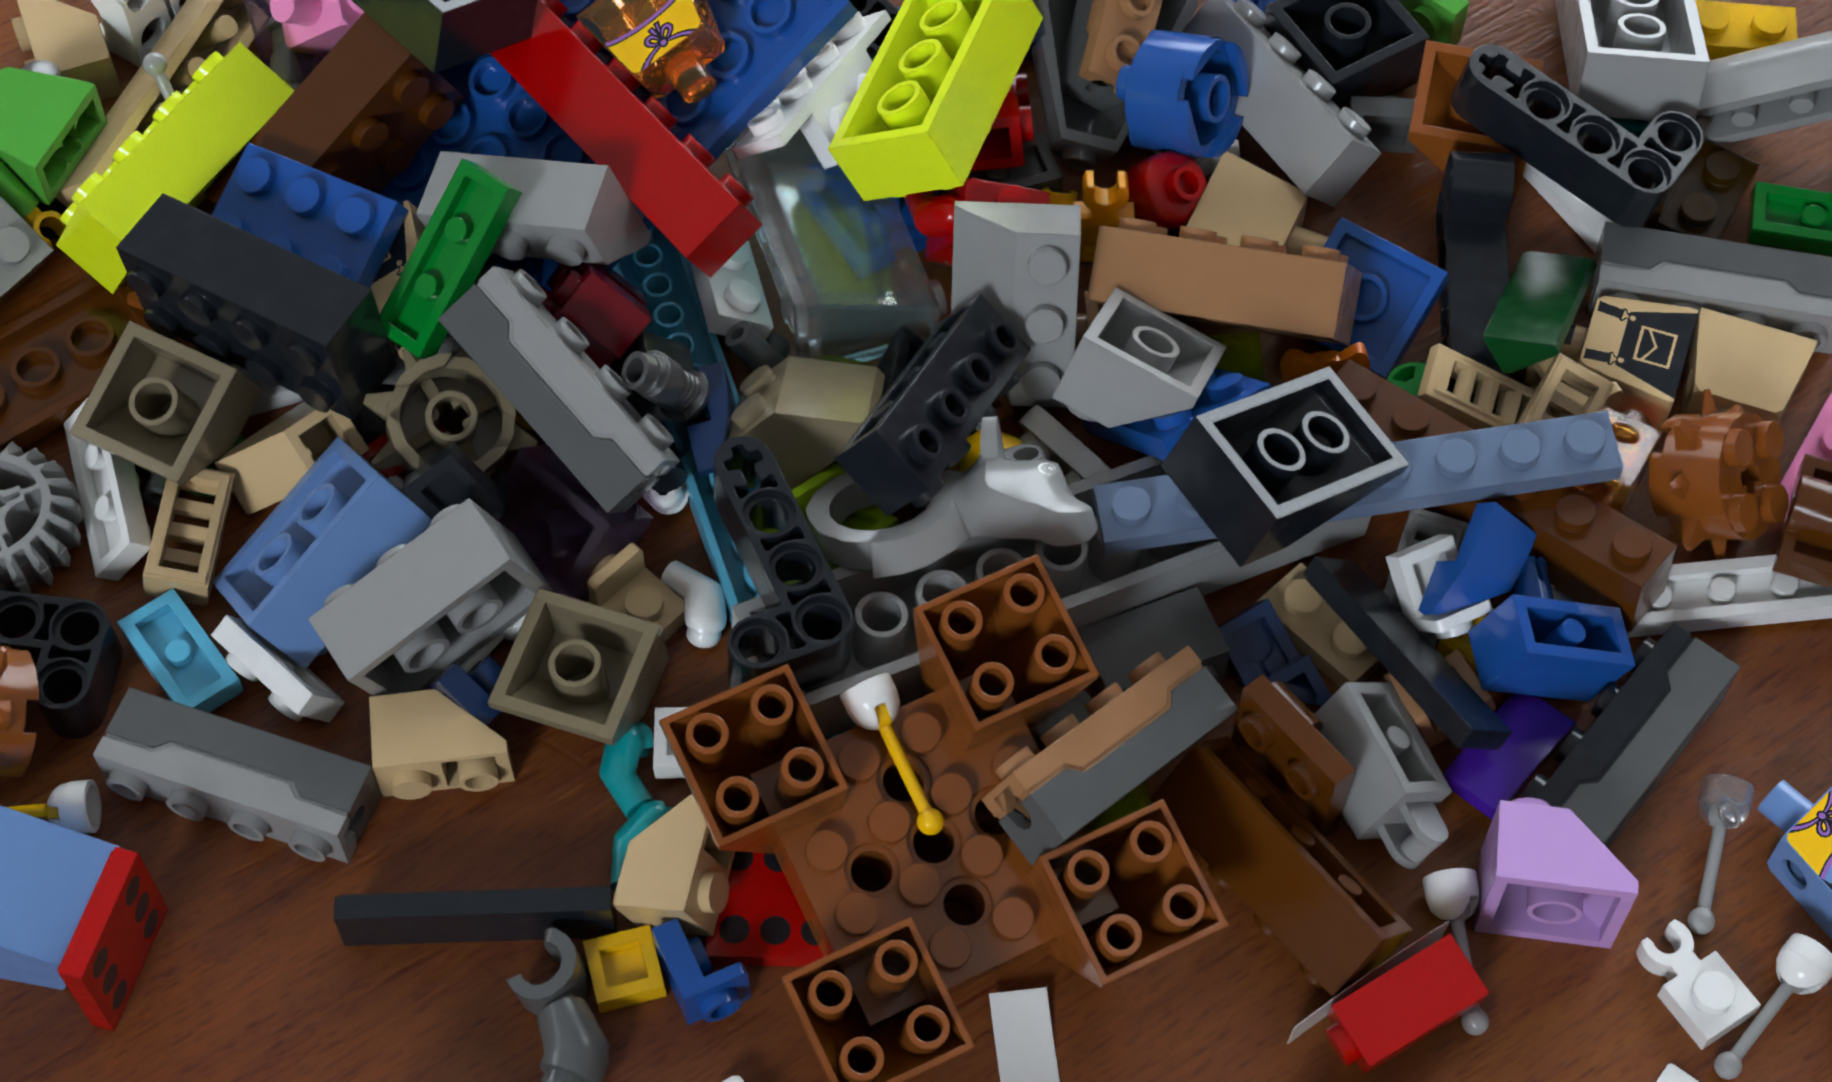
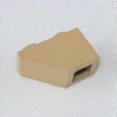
[11,0,122,101]
[212,402,370,515]
[369,689,515,800]
[612,794,735,937]

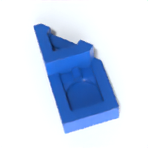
[1418,502,1537,615]

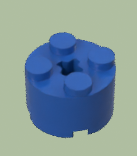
[1116,29,1249,158]

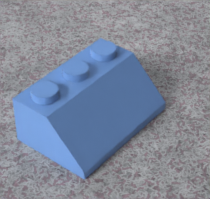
[212,436,432,669]

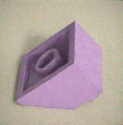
[1474,797,1639,949]

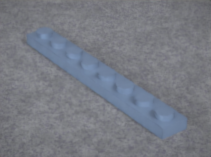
[1093,411,1624,555]

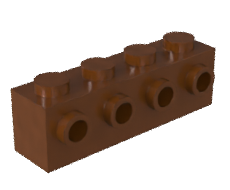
[1149,736,1413,997]

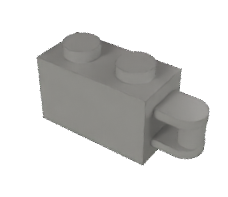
[1315,682,1452,869]

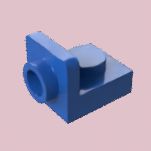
[652,918,751,1025]

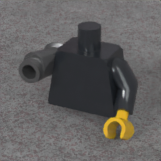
[515,331,710,493]

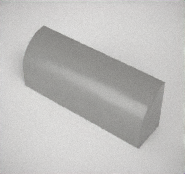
[1695,30,1832,146]

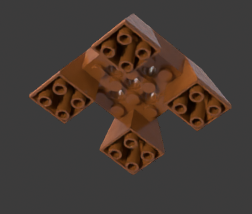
[659,554,1228,1082]

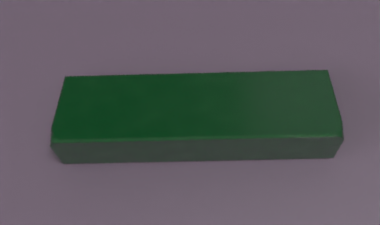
[1483,251,1597,374]

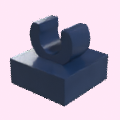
[423,655,502,726]

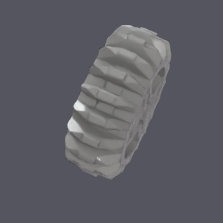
[0,441,84,593]

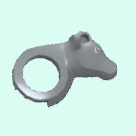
[806,416,1098,579]

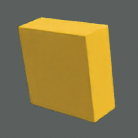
[583,924,667,1013]

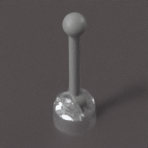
[1687,774,1755,935]

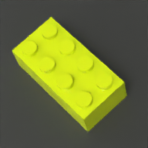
[828,0,1043,201]
[56,42,295,294]

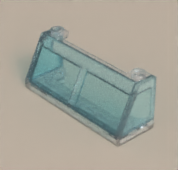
[724,96,947,364]

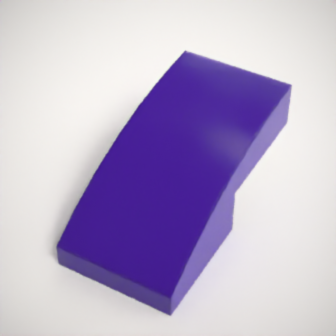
[1443,694,1576,819]

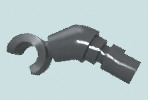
[506,928,610,1082]

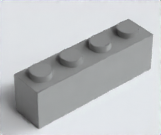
[1183,0,1382,207]

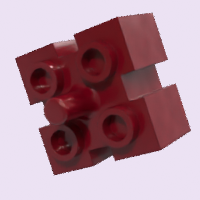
[514,262,652,369]

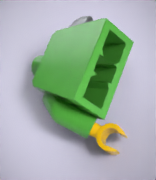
[0,60,108,249]

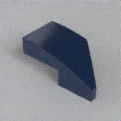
[687,361,736,476]
[1217,599,1332,708]

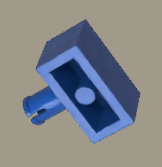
[1468,556,1636,702]

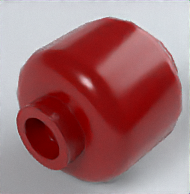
[1126,150,1208,233]

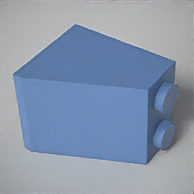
[0,805,120,990]

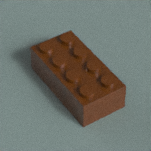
[204,12,465,205]

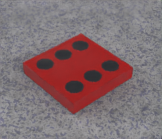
[57,847,168,1031]
[706,851,824,967]

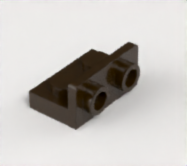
[1644,115,1760,239]

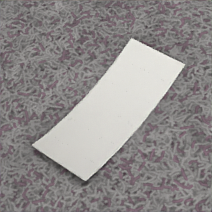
[989,987,1060,1082]

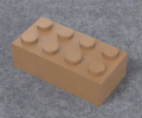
[1087,217,1363,346]

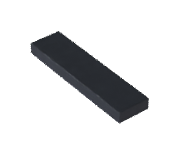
[1303,556,1512,750]
[333,886,617,946]

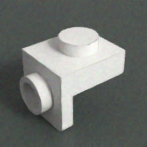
[1385,534,1493,639]

